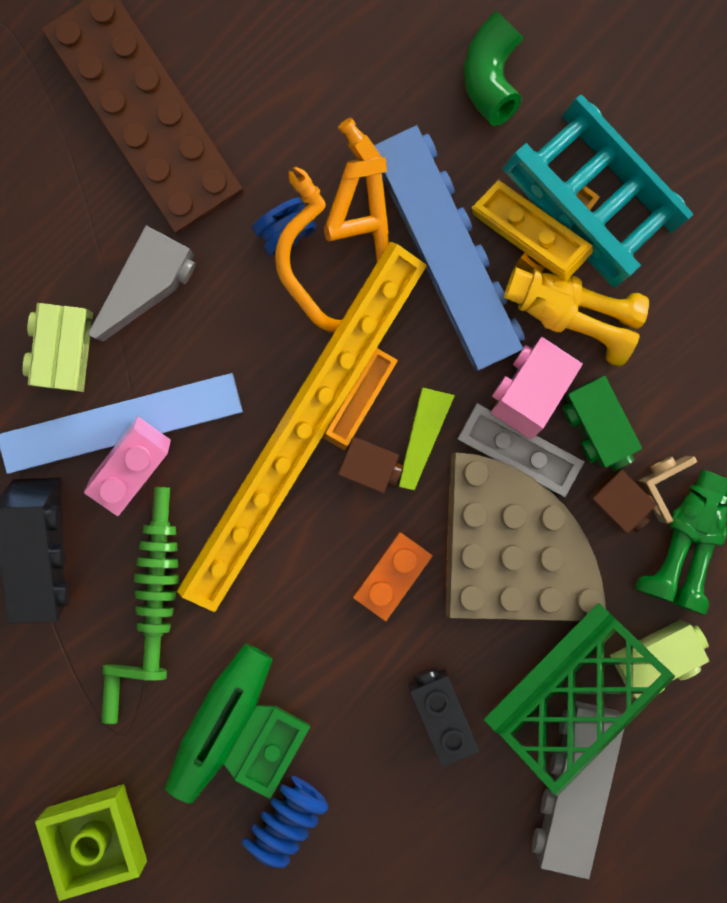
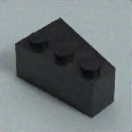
[0,477,70,624]

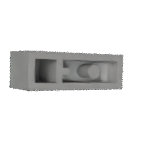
[88,225,196,342]

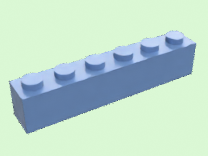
[374,125,525,372]

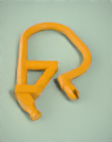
[275,118,389,333]

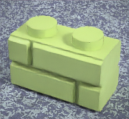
[23,303,93,392]

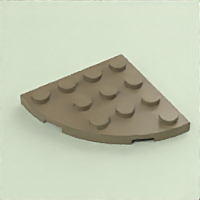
[446,452,606,621]

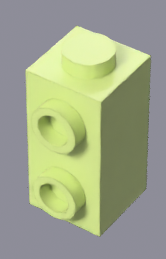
[610,619,710,699]

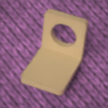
[638,456,697,524]

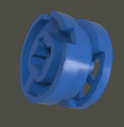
[251,197,317,257]

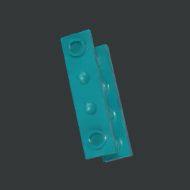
[502,94,694,288]

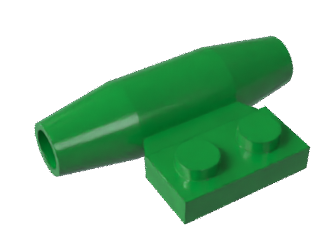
[164,643,310,804]

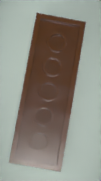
[41,0,244,235]

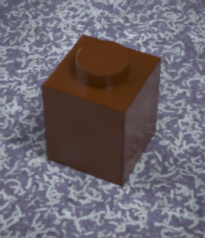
[338,437,403,493]
[586,469,657,534]

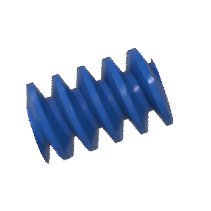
[242,775,329,868]

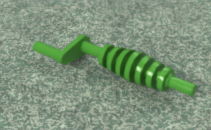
[101,487,179,724]

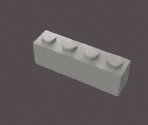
[532,701,624,879]

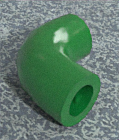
[463,10,525,126]

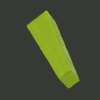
[398,388,455,490]

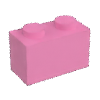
[490,337,583,440]
[84,416,171,516]

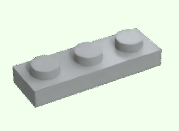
[457,403,584,497]

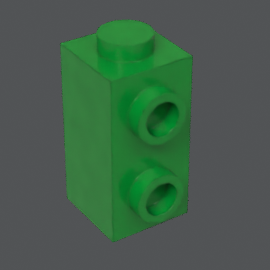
[561,376,642,471]

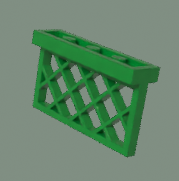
[484,603,676,796]

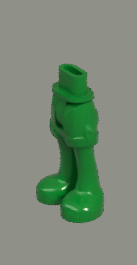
[634,470,727,616]

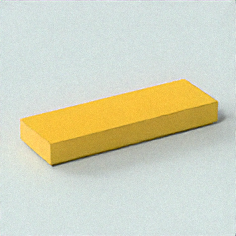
[472,180,593,282]

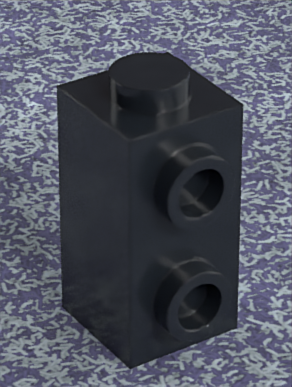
[409,667,480,767]

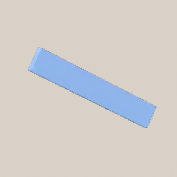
[0,373,244,474]

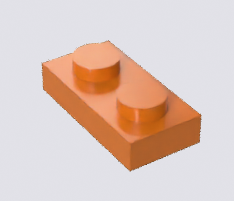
[353,531,433,621]

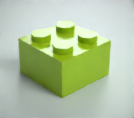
[35,784,147,901]

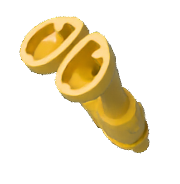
[504,267,649,367]

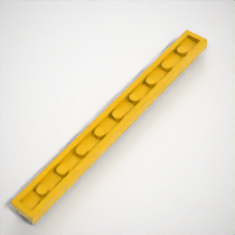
[177,242,427,612]

